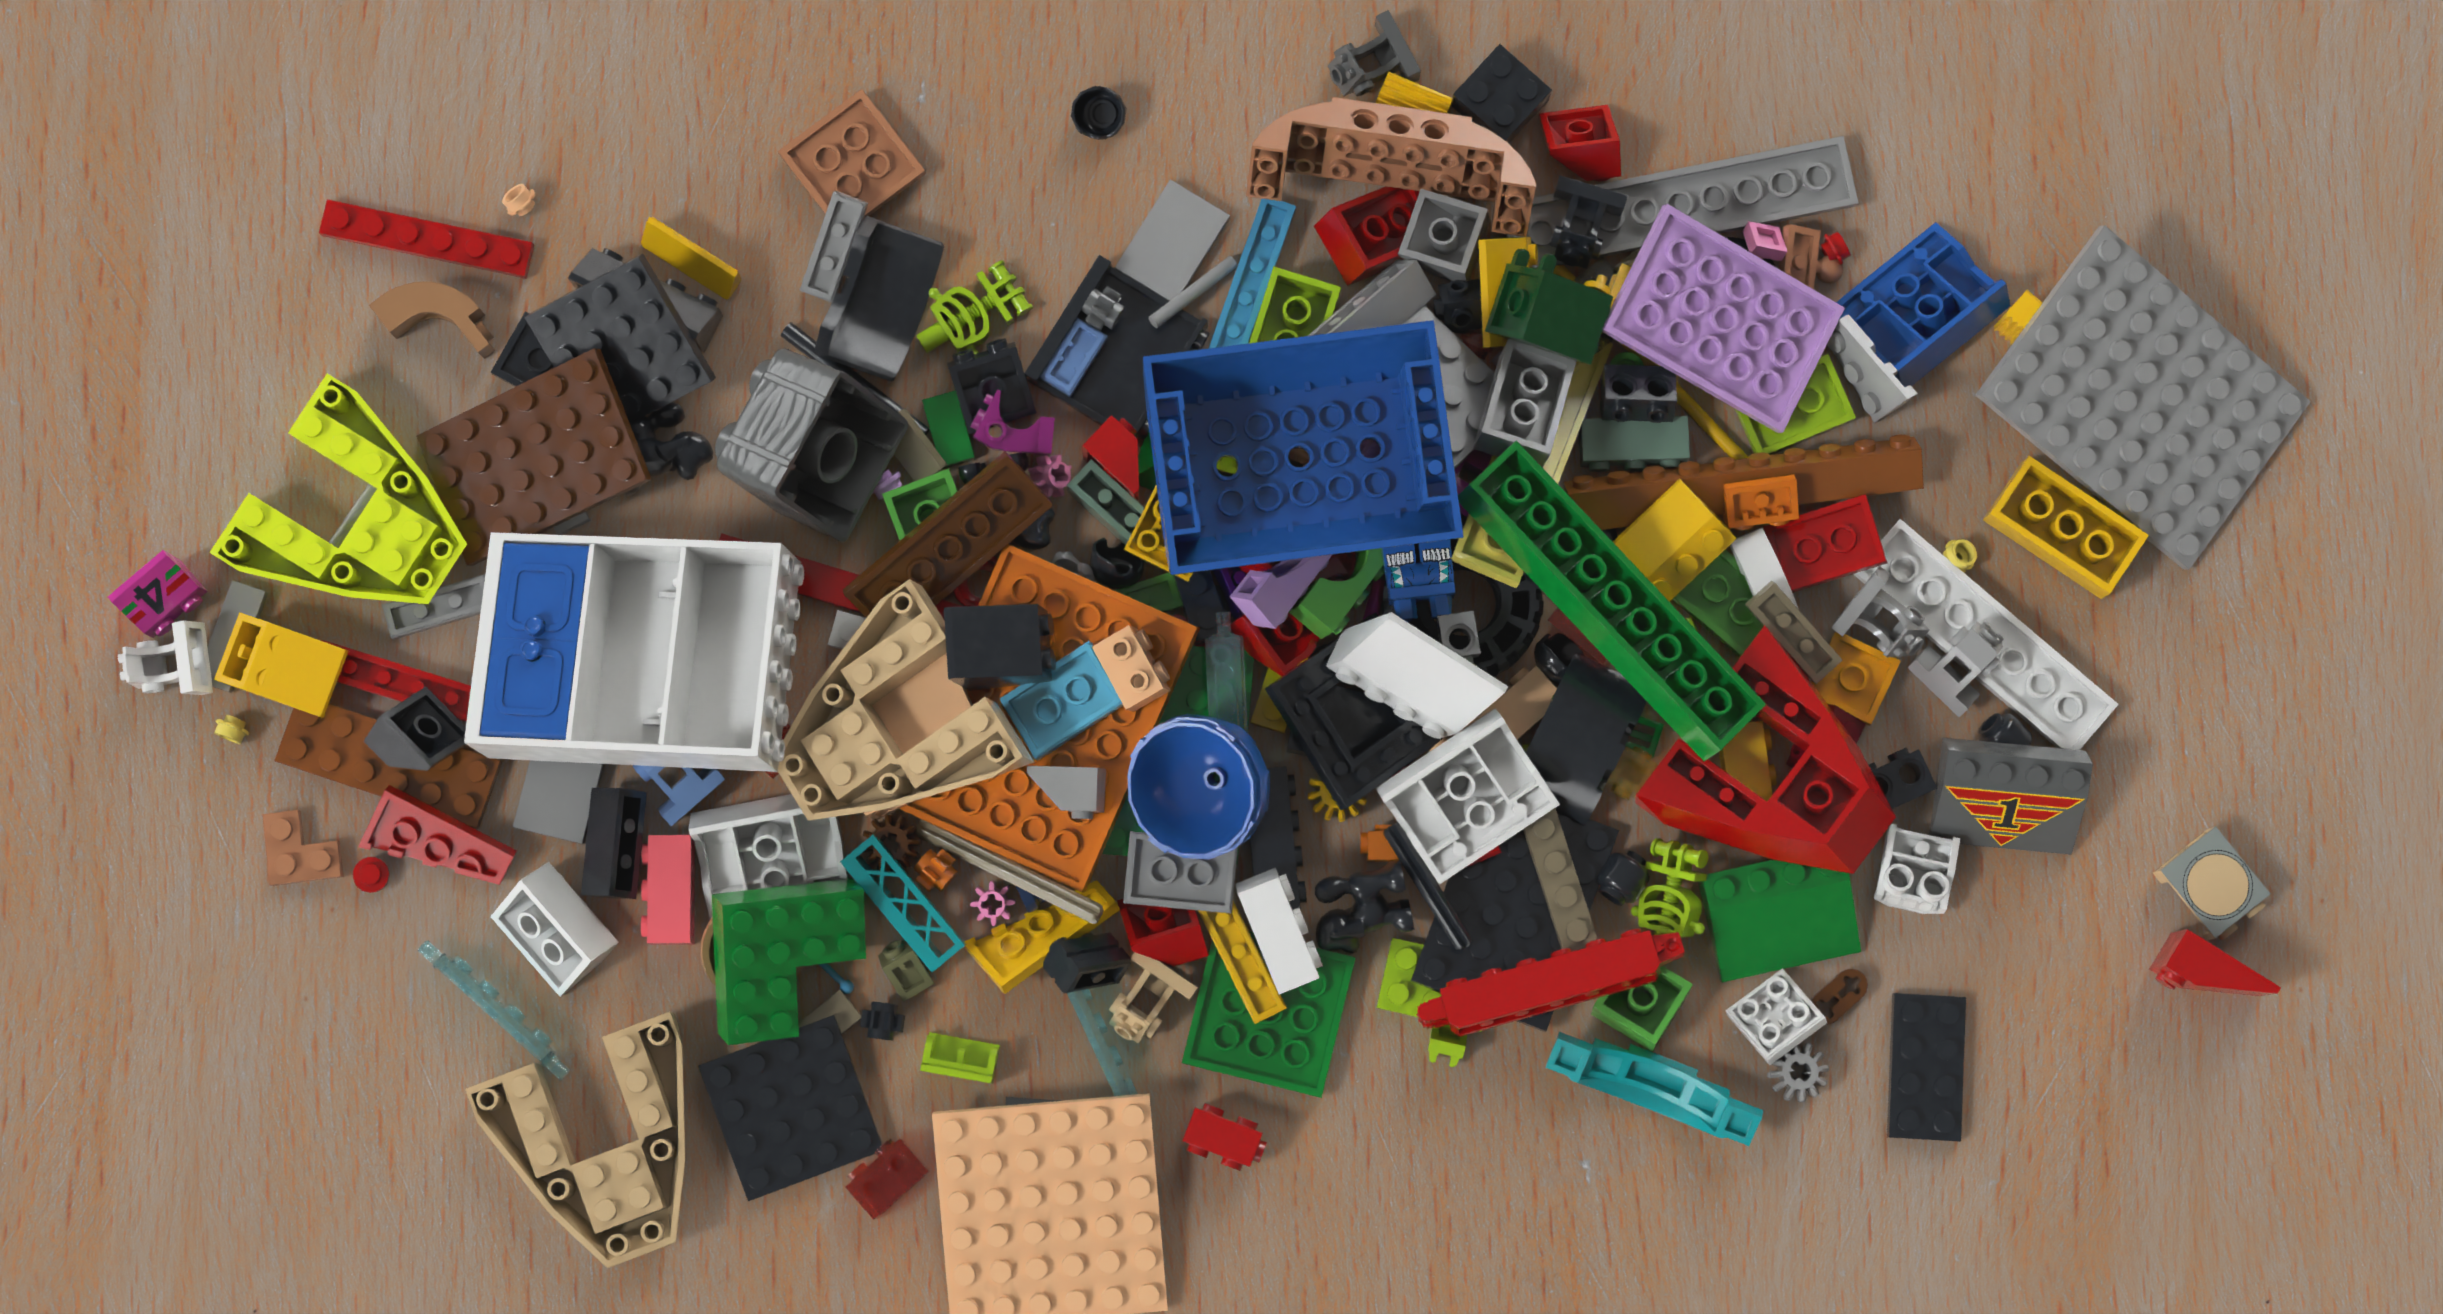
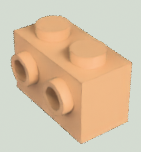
[1092,625,1171,712]

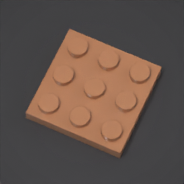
[778,89,926,219]

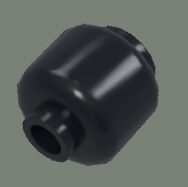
[1978,713,2032,746]
[1597,851,1650,906]

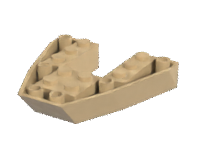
[778,579,1034,821]
[465,1011,685,1268]

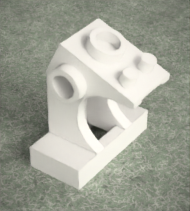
[118,620,213,695]

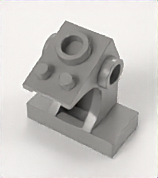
[1831,566,1930,658]
[1907,621,2004,717]

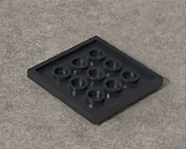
[524,254,716,422]
[698,1014,885,1201]

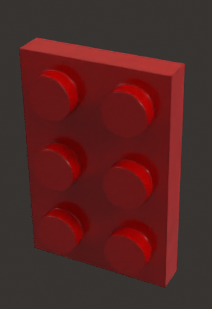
[1763,494,1888,593]

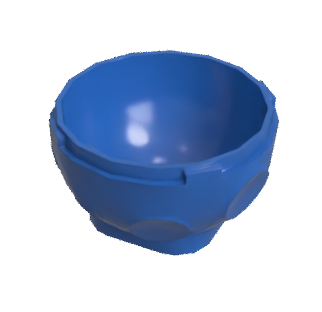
[1127,714,1270,859]

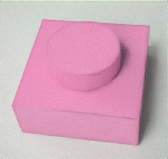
[1742,221,1788,261]

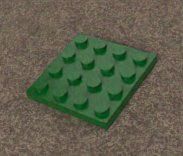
[1182,931,1356,1098]

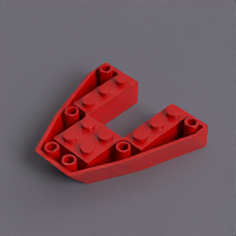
[1635,625,1896,874]

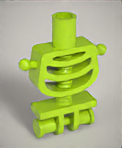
[916,260,1033,354]
[1631,838,1709,937]

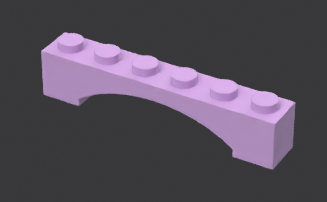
[1230,439,1380,629]

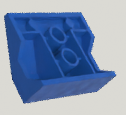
[1836,222,2011,387]

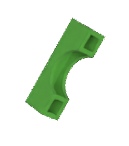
[1289,549,1385,639]

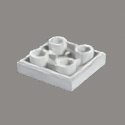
[1725,968,1827,1065]

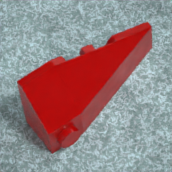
[1228,552,1356,676]

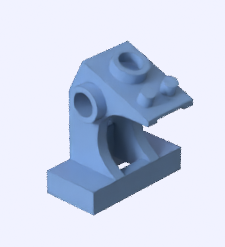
[632,765,725,826]

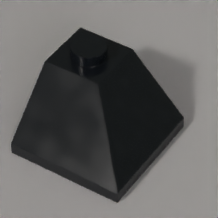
[364,687,467,771]

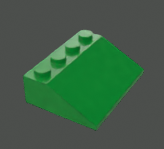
[1698,860,1861,983]

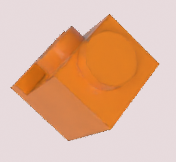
[1360,825,1399,862]

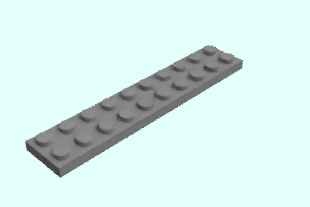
[1505,136,1859,269]

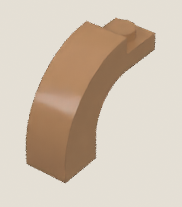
[369,281,495,359]

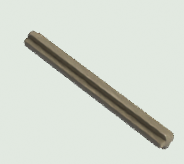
[915,819,1104,924]

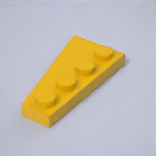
[964,880,1120,994]

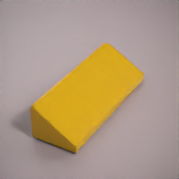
[641,216,742,300]

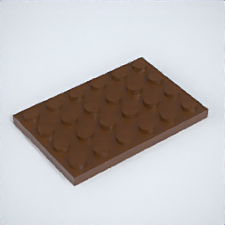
[416,348,652,566]

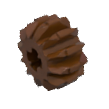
[862,814,922,872]

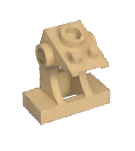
[1109,952,1198,1043]

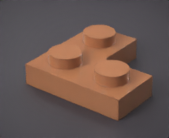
[262,810,344,886]

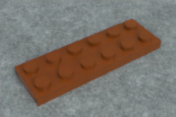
[274,704,502,829]

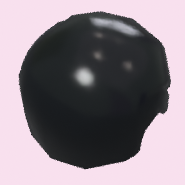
[1071,86,1127,140]
[1090,538,1144,587]
[1534,633,1585,683]

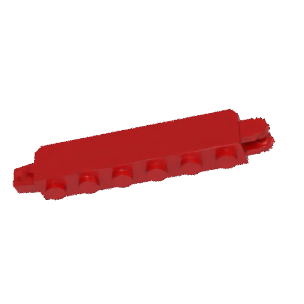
[1416,929,1685,1037]

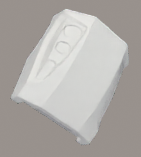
[1874,824,1960,914]

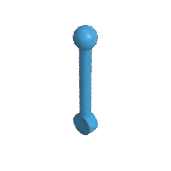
[818,963,854,994]

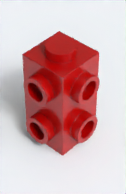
[1182,1103,1267,1171]

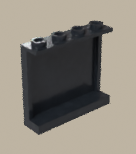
[1024,255,1210,440]

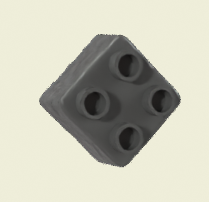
[715,348,908,542]

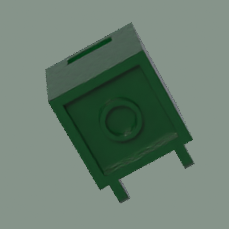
[1485,249,1613,365]

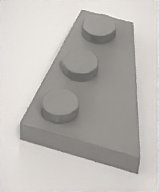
[1827,314,1918,423]

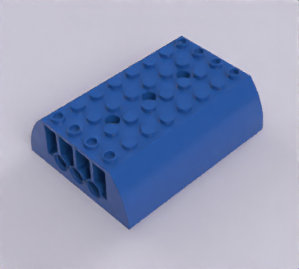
[1143,320,1464,575]

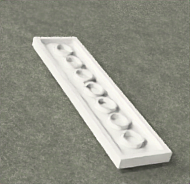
[1853,519,2119,750]

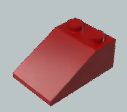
[1314,186,1420,286]
[2149,929,2281,996]

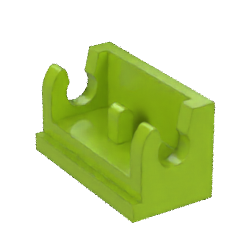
[920,1032,1000,1084]

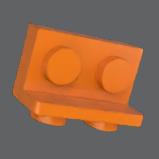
[1723,474,1799,531]

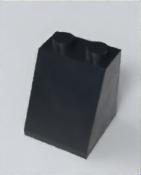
[944,604,1056,691]

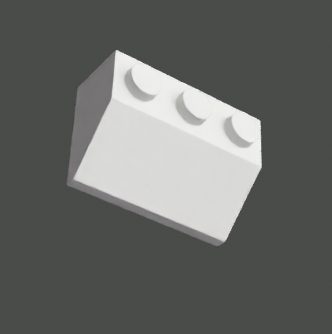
[491,862,619,997]

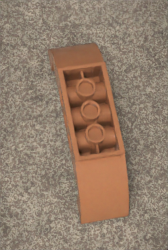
[1246,97,1536,237]

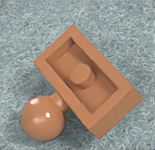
[1778,224,1843,289]

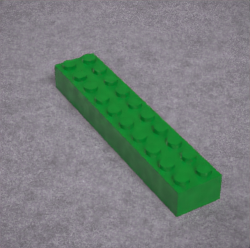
[1458,440,1766,761]

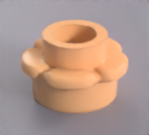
[502,184,535,216]

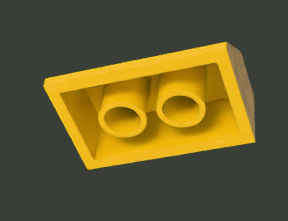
[1479,237,1538,347]
[1613,479,1737,602]

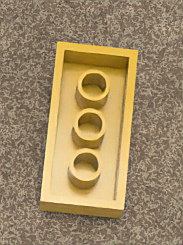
[1983,456,2149,599]

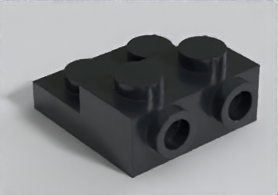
[947,338,1037,434]

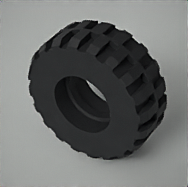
[1382,521,1544,677]

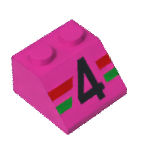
[108,550,208,638]

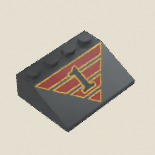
[1929,738,2093,855]

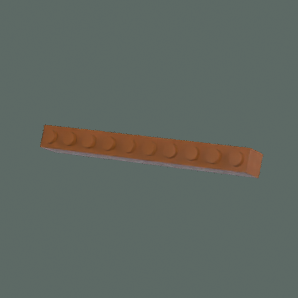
[1563,434,1924,530]

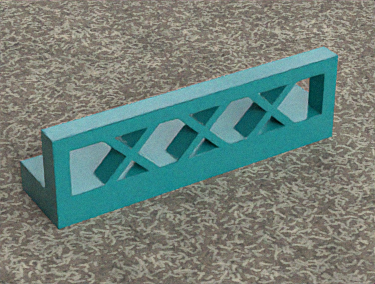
[840,834,966,972]

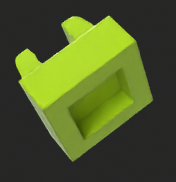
[1428,1025,1467,1067]

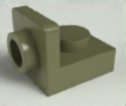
[878,940,934,1002]

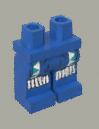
[1381,540,1456,622]

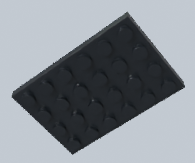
[1411,812,1619,1032]

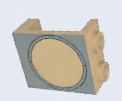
[2153,826,2271,940]

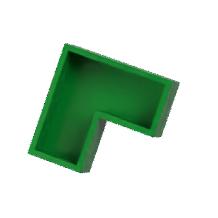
[712,878,866,1045]

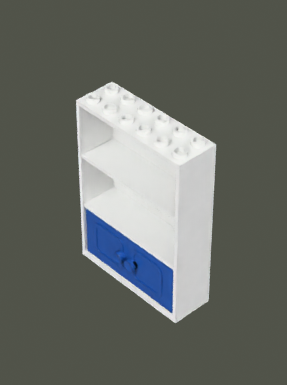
[464,532,804,772]

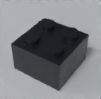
[1452,44,1552,143]

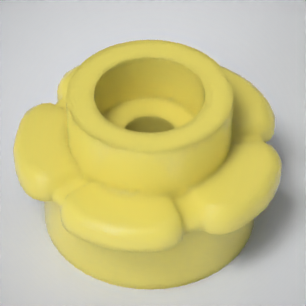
[1943,539,1977,573]
[214,715,249,744]

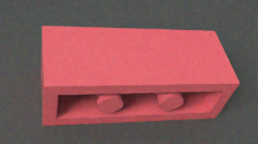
[641,835,695,945]

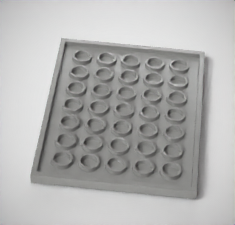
[1975,225,2311,570]

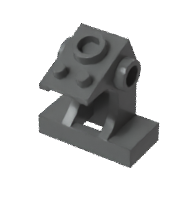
[1328,10,1421,97]

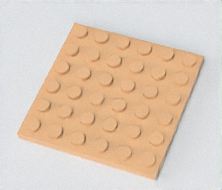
[932,1093,1168,1314]

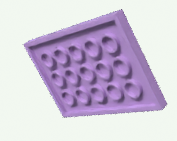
[1602,204,1845,433]

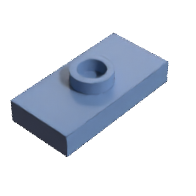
[1040,318,1108,397]

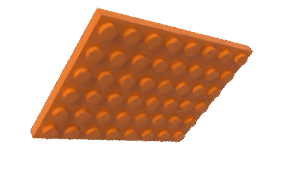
[900,544,1200,892]

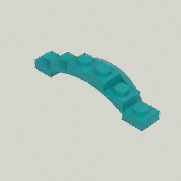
[1545,1032,1763,1146]

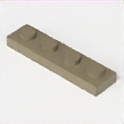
[1523,808,1598,952]

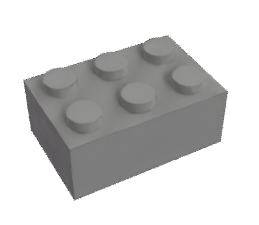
[1473,339,1576,468]

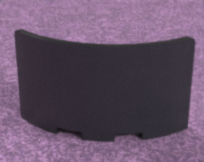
[814,216,944,381]
[1526,653,1647,825]

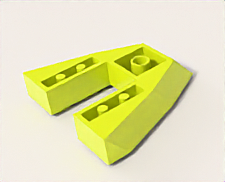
[210,373,467,604]

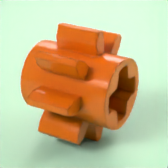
[913,848,958,892]

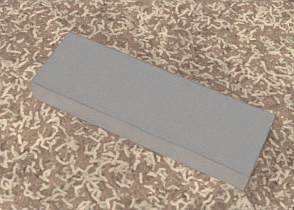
[799,191,868,303]
[382,574,485,640]
[208,580,268,693]

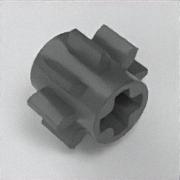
[1081,286,1125,332]

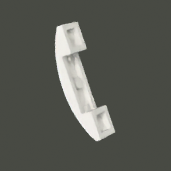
[1730,528,1798,608]

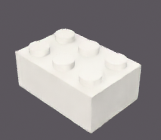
[1236,868,1323,994]

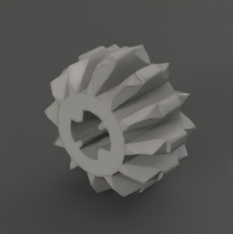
[1767,1043,1829,1103]

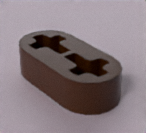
[1810,969,1868,1025]

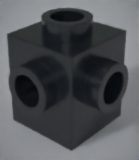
[1433,279,1482,333]

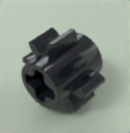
[860,1001,905,1041]

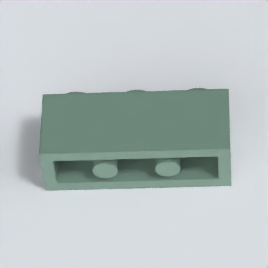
[1579,416,1690,472]
[1067,460,1147,564]

